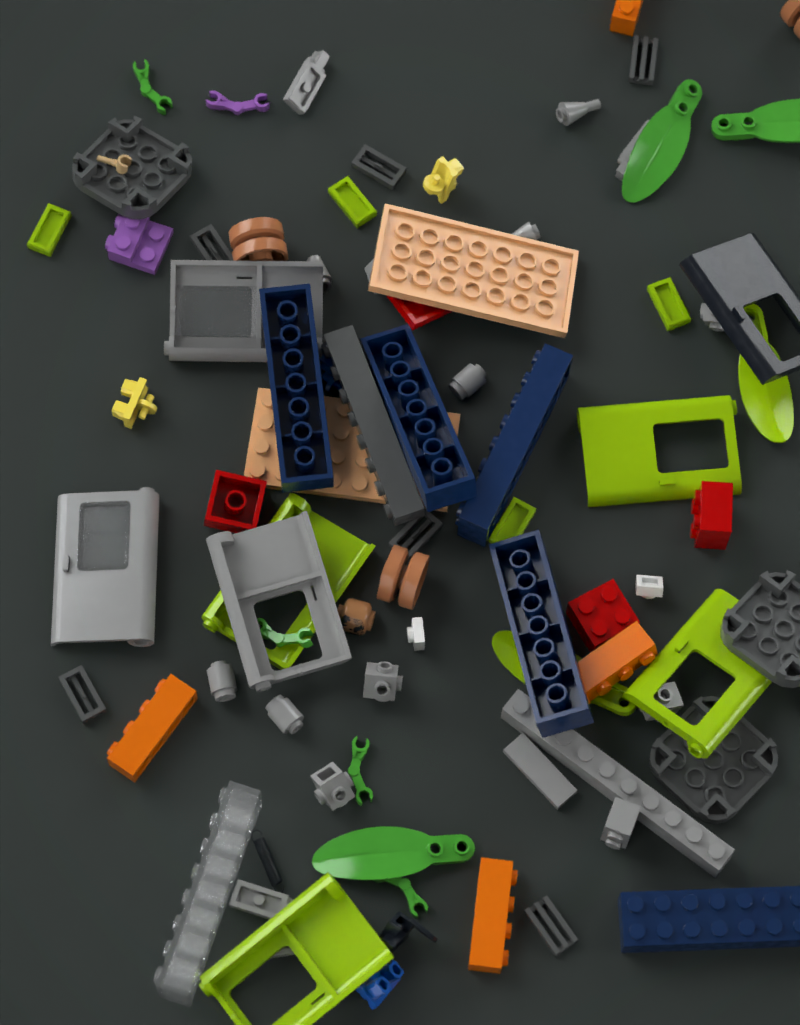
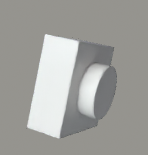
[635,575,663,599]
[407,617,425,651]

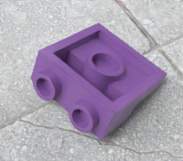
[105,214,174,275]

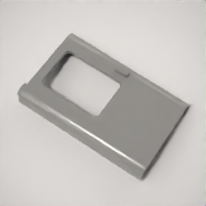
[206,511,352,692]

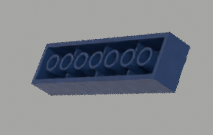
[259,283,334,493]
[360,324,477,512]
[455,343,573,547]
[489,529,594,738]
[618,886,800,953]

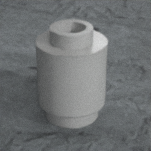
[448,363,487,400]
[206,661,237,702]
[265,694,304,734]

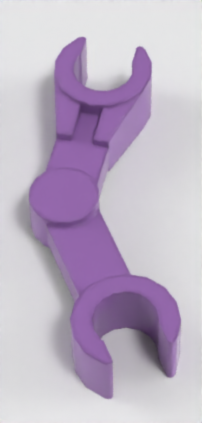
[206,91,270,115]

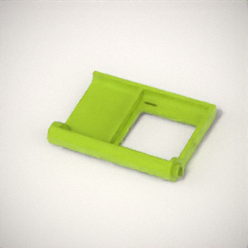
[577,395,742,507]
[201,493,376,670]
[622,589,772,759]
[199,872,394,1025]

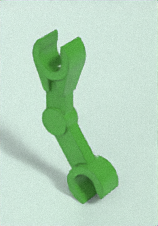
[133,59,173,115]
[257,618,314,648]
[348,736,373,806]
[373,877,428,919]

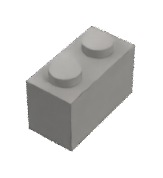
[600,797,641,850]

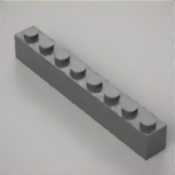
[321,324,425,526]

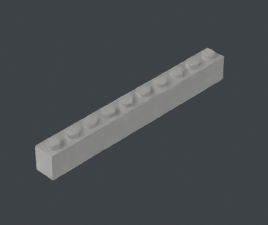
[501,689,735,878]

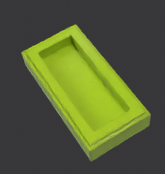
[328,176,377,228]
[27,203,72,257]
[647,277,691,331]
[489,497,536,543]

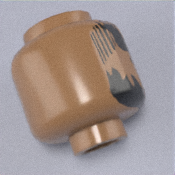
[337,598,376,635]

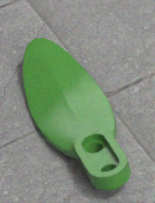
[622,79,702,203]
[711,99,800,143]
[312,827,475,881]

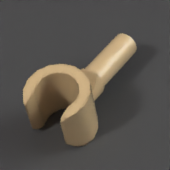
[97,155,132,174]

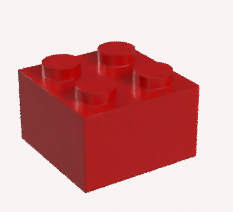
[204,470,267,533]
[690,481,733,550]
[566,579,640,653]

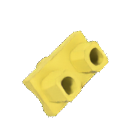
[423,156,464,204]
[112,377,158,429]

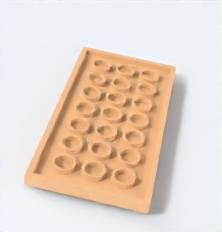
[368,203,579,338]
[244,387,461,512]

